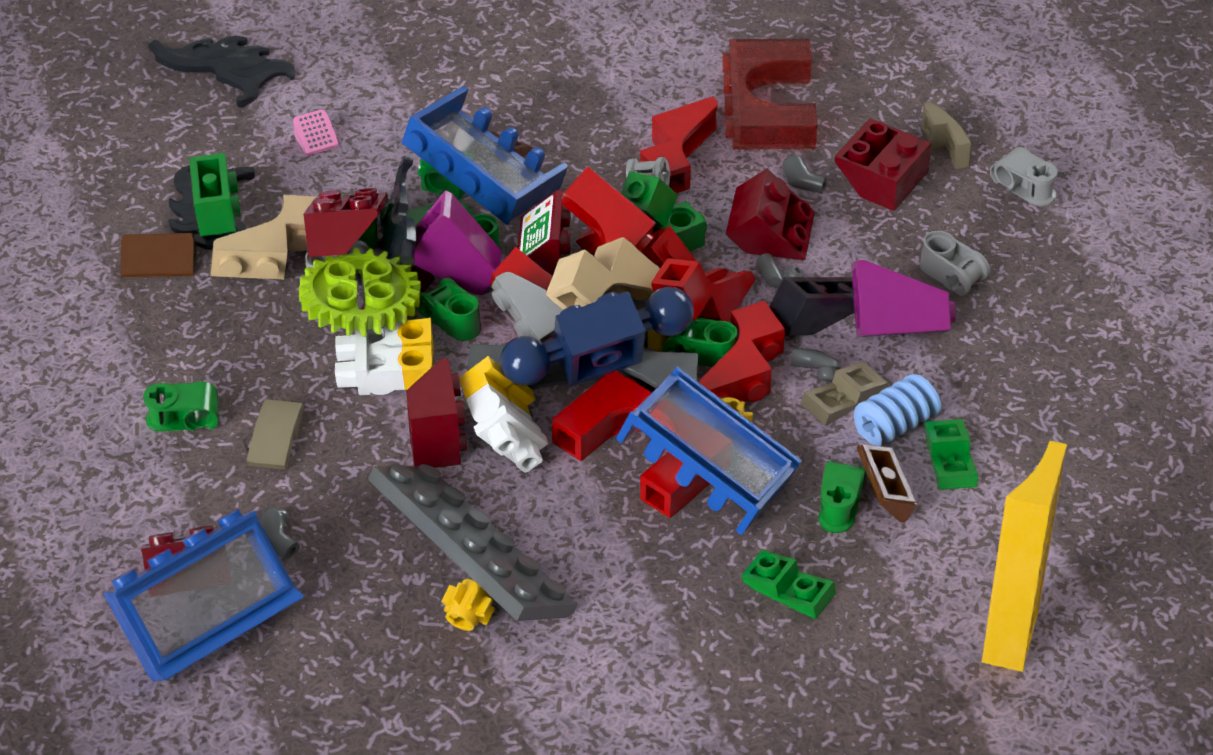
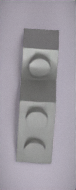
[491,272,615,343]

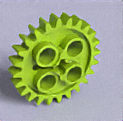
[299,248,421,337]

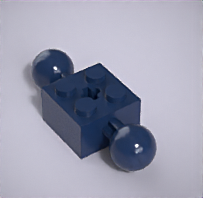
[500,287,694,387]

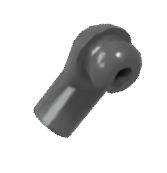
[783,154,827,193]
[756,253,805,288]
[791,348,841,382]
[261,507,300,560]

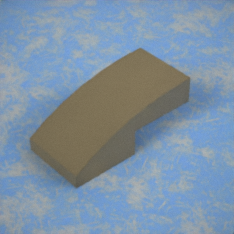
[921,102,971,169]
[801,361,888,426]
[246,399,304,470]

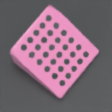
[293,109,339,156]

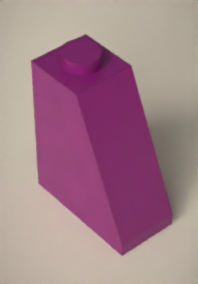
[413,190,501,295]
[851,260,956,337]

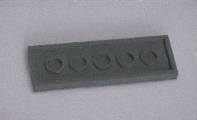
[368,464,578,621]

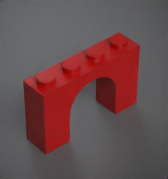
[490,166,655,337]
[552,371,732,518]

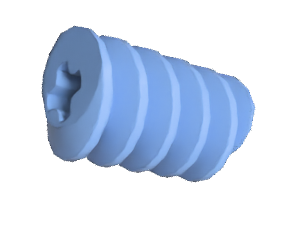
[854,374,941,447]

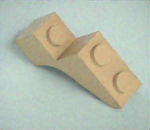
[210,195,317,280]
[546,237,660,310]

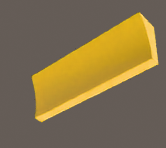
[982,440,1067,672]

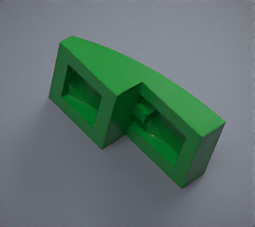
[924,419,978,490]

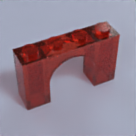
[722,39,817,150]

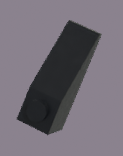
[769,277,854,337]

